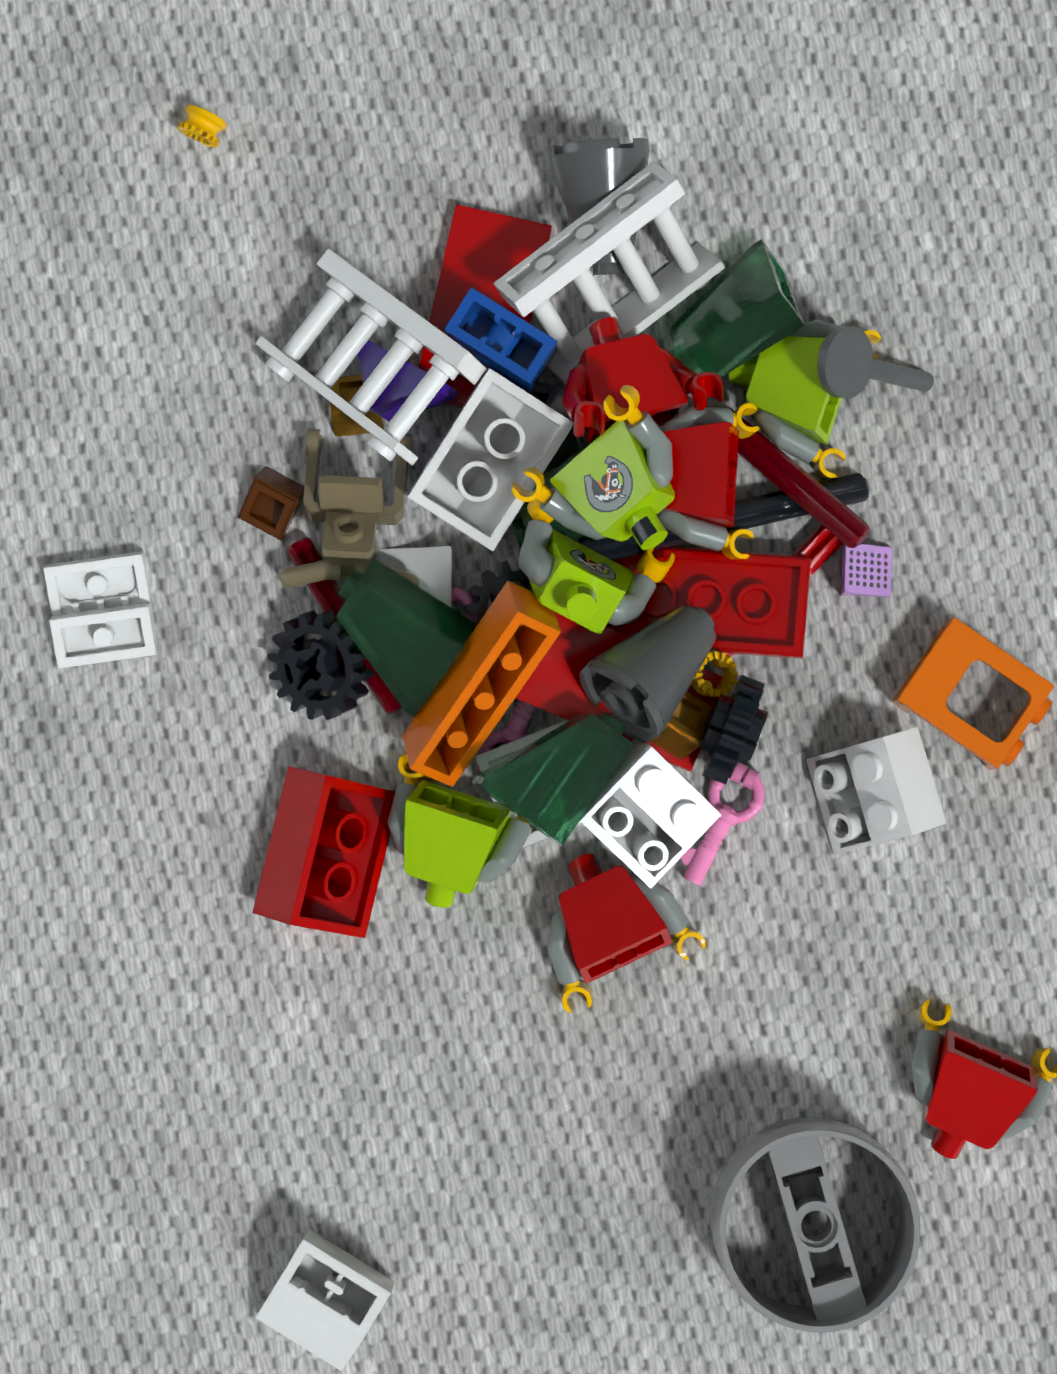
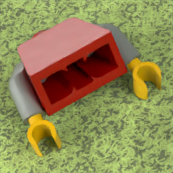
[657,403,760,559]
[547,854,706,1013]
[911,998,1057,1159]

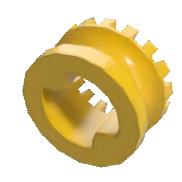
[177,104,227,148]
[690,652,738,697]

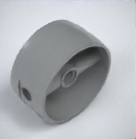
[710,1117,921,1333]

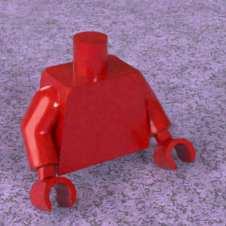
[562,317,723,444]

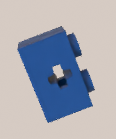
[444,287,557,394]

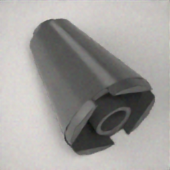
[550,138,650,275]
[579,605,716,743]

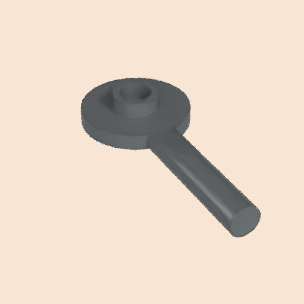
[817,326,934,399]

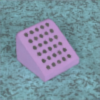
[840,544,892,597]

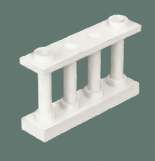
[493,161,725,386]
[255,248,487,466]

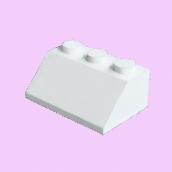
[407,368,574,551]

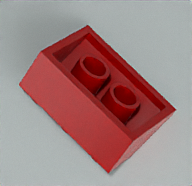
[252,766,395,938]

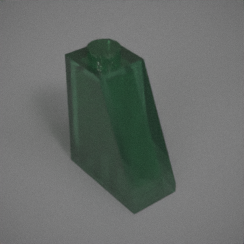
[669,239,805,377]
[336,558,476,717]
[472,711,633,845]

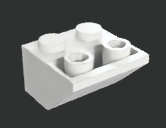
[806,727,947,855]
[578,739,721,888]
[256,1229,395,1371]

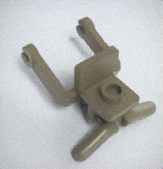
[280,429,420,594]

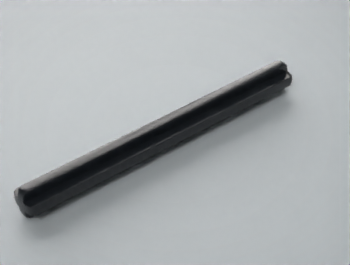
[578,473,869,560]

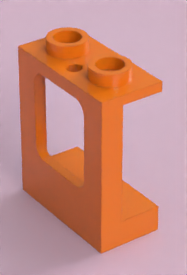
[891,617,1055,770]

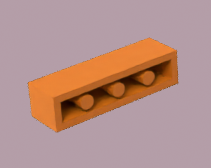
[402,581,561,787]

